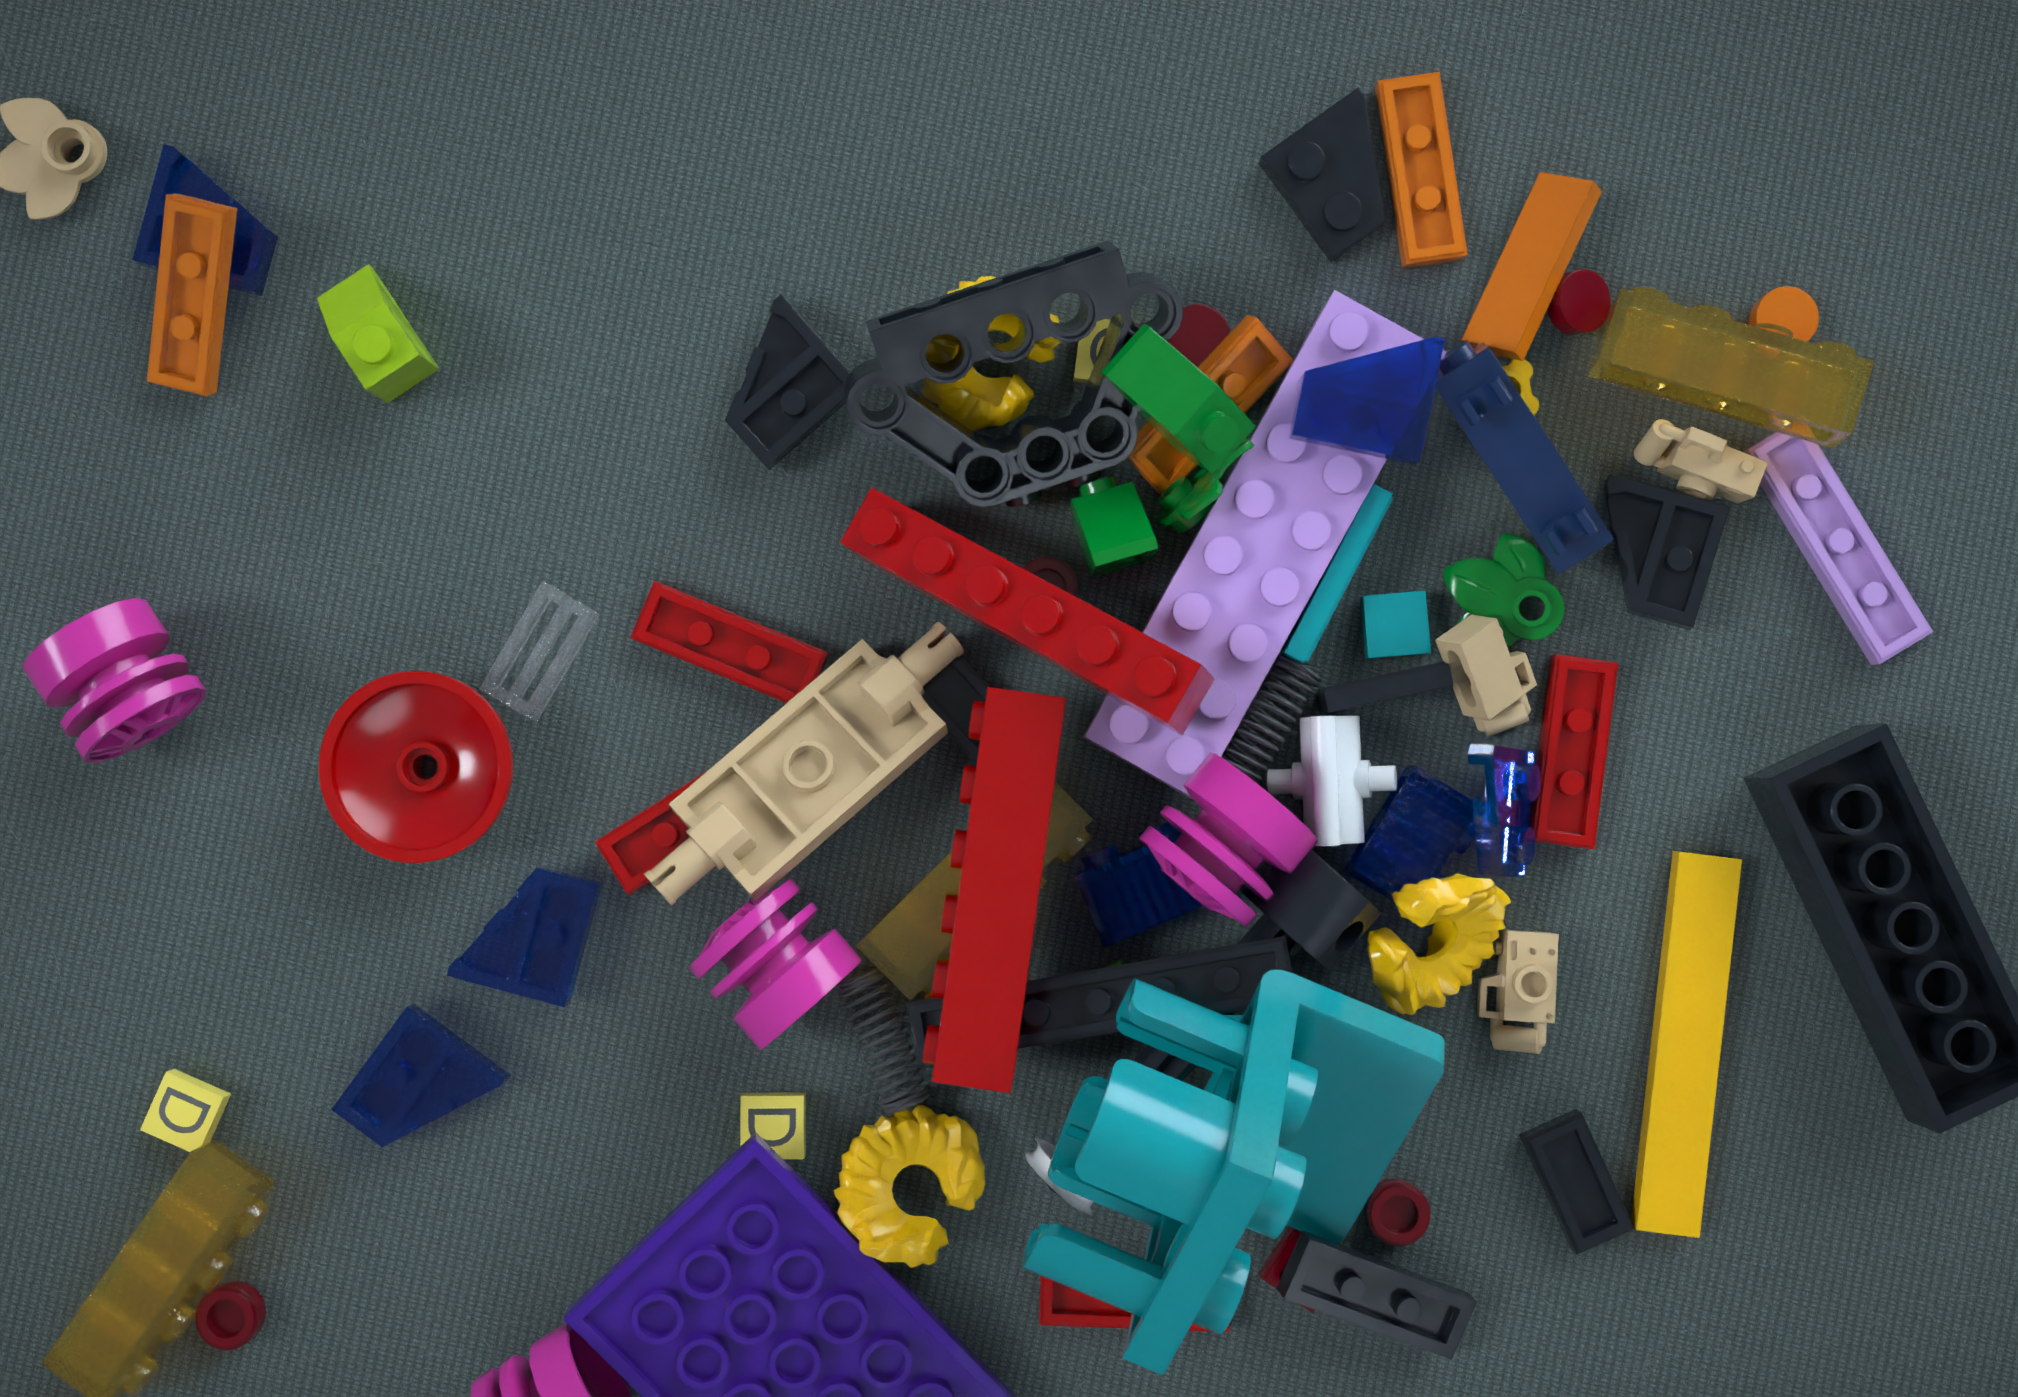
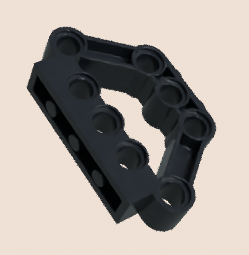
[844,241,1183,507]

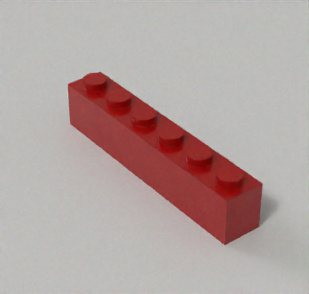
[840,487,1214,736]
[922,687,1066,1093]

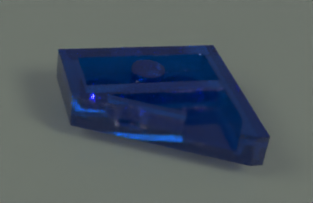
[132,144,278,297]
[1289,337,1445,465]
[1468,743,1540,877]
[447,867,602,1007]
[331,1004,511,1147]

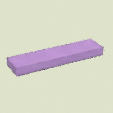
[1743,418,1933,665]

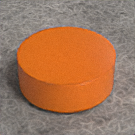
[1749,286,1819,353]

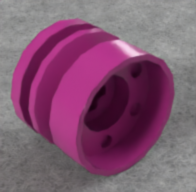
[22,598,207,763]
[1139,752,1318,927]
[688,878,862,1051]
[471,1322,633,1397]

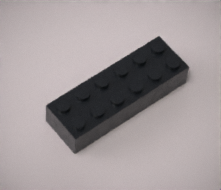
[1743,724,2018,1134]

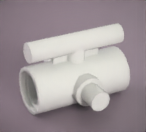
[1267,716,1397,846]

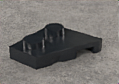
[1259,87,1385,263]
[725,294,851,470]
[1604,474,1730,631]

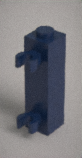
[1431,341,1614,575]

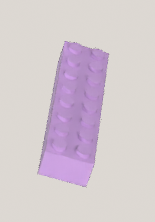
[1082,290,1446,799]

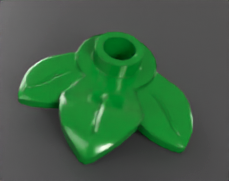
[1156,438,1255,534]
[1443,533,1564,648]

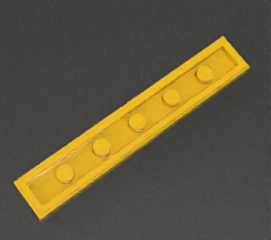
[1631,851,1742,1238]

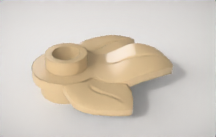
[0,98,107,220]

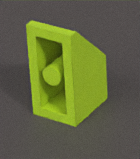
[317,264,439,403]

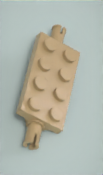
[644,622,964,906]

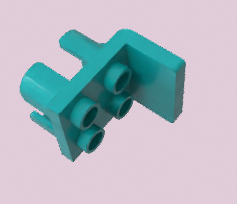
[1021,970,1445,1375]

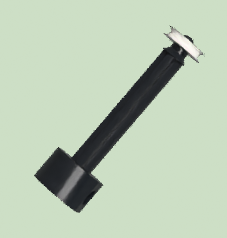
[1022,850,1382,1217]

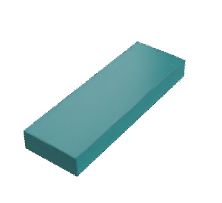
[1278,483,1393,664]

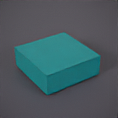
[1359,591,1431,659]

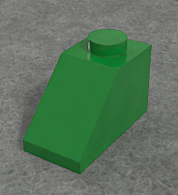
[1101,324,1256,475]
[1070,477,1158,578]

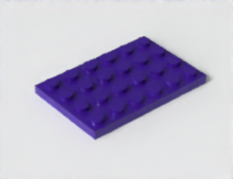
[564,1133,1017,1397]

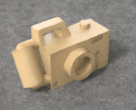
[1634,419,1768,504]
[1435,615,1537,737]
[1476,929,1559,1054]

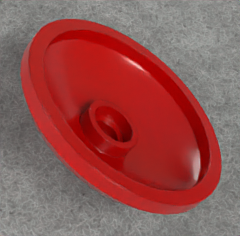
[318,671,513,863]

